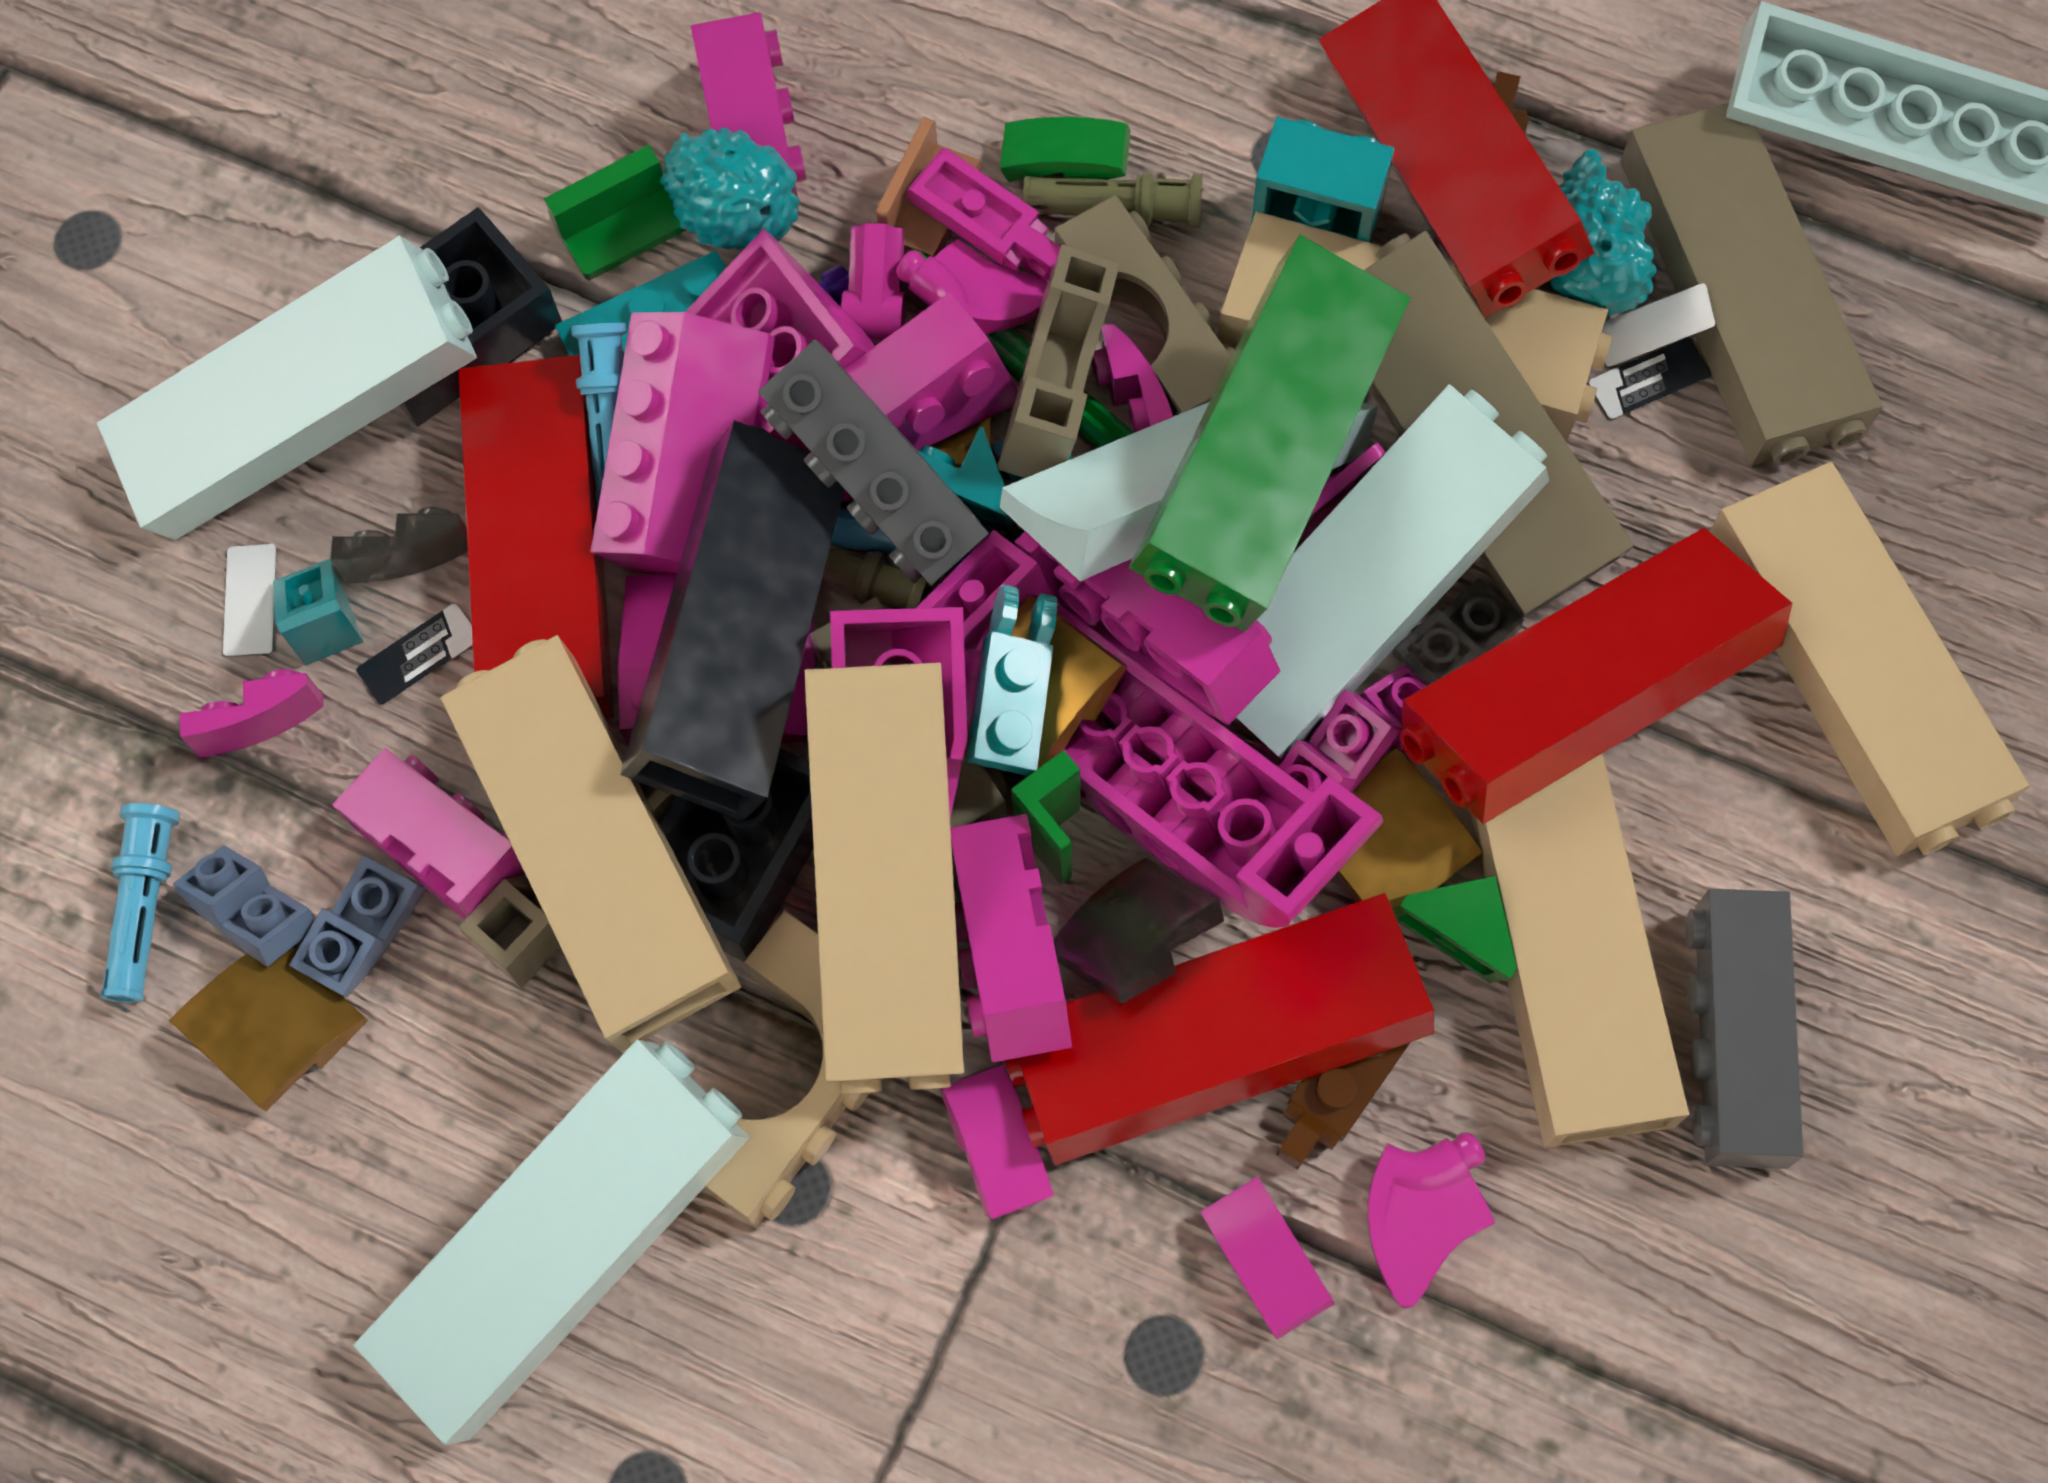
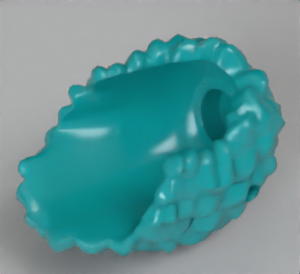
[661,127,800,250]
[1547,149,1657,316]

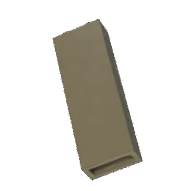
[1620,103,1883,466]
[1364,230,1634,621]

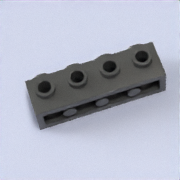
[758,339,990,585]
[1686,888,1803,1169]

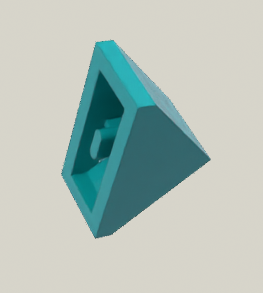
[273,558,364,666]

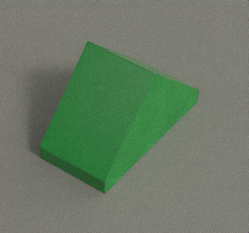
[1389,876,1517,983]

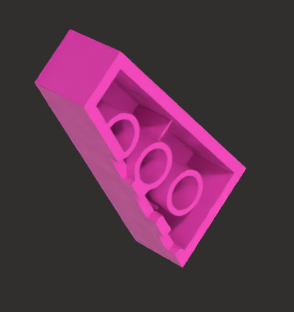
[1014,531,1281,725]

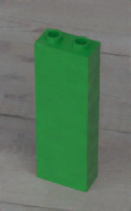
[1129,234,1411,632]

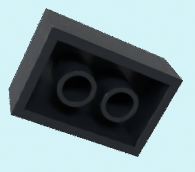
[399,206,562,428]
[659,748,814,962]

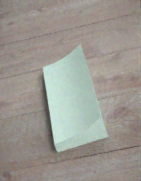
[1725,1,2048,217]
[1000,402,1379,581]

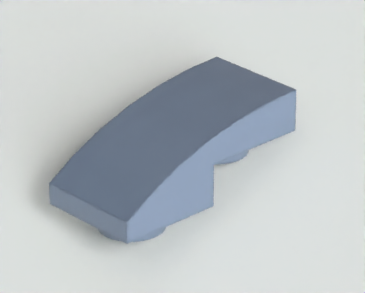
[173,845,315,967]
[289,855,426,997]

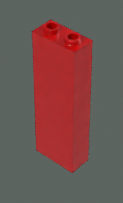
[1318,0,1595,318]
[458,355,614,719]
[1399,528,1793,824]
[1005,893,1434,1165]

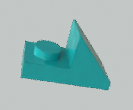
[918,427,1014,533]

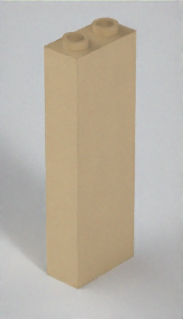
[1218,211,1613,442]
[1709,461,2030,857]
[440,635,741,1052]
[805,663,964,1094]
[1470,753,1689,1149]

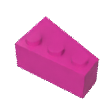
[690,12,807,207]
[845,291,1018,451]
[332,748,525,920]
[950,814,1072,1063]

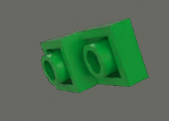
[999,116,1131,183]

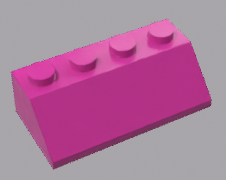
[590,312,775,574]

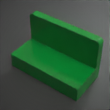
[543,145,686,280]
[1011,750,1080,885]

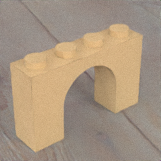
[703,910,870,1228]

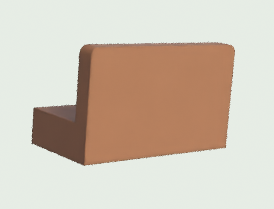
[876,117,981,258]

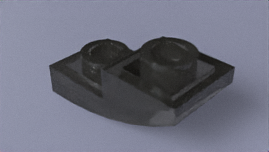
[330,507,468,583]
[1392,578,1524,686]

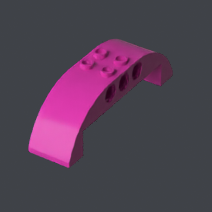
[915,530,1383,928]

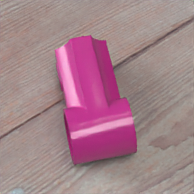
[841,223,906,346]

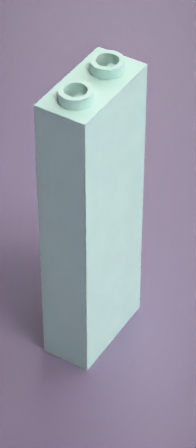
[97,236,477,540]
[1236,384,1550,760]
[353,1039,751,1445]

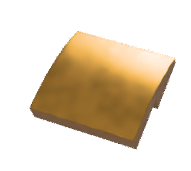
[980,596,1128,769]
[1334,748,1482,902]
[169,948,369,1112]

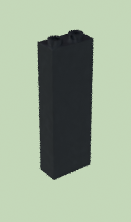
[620,420,844,821]

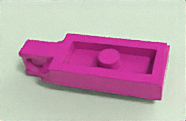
[907,148,1061,283]

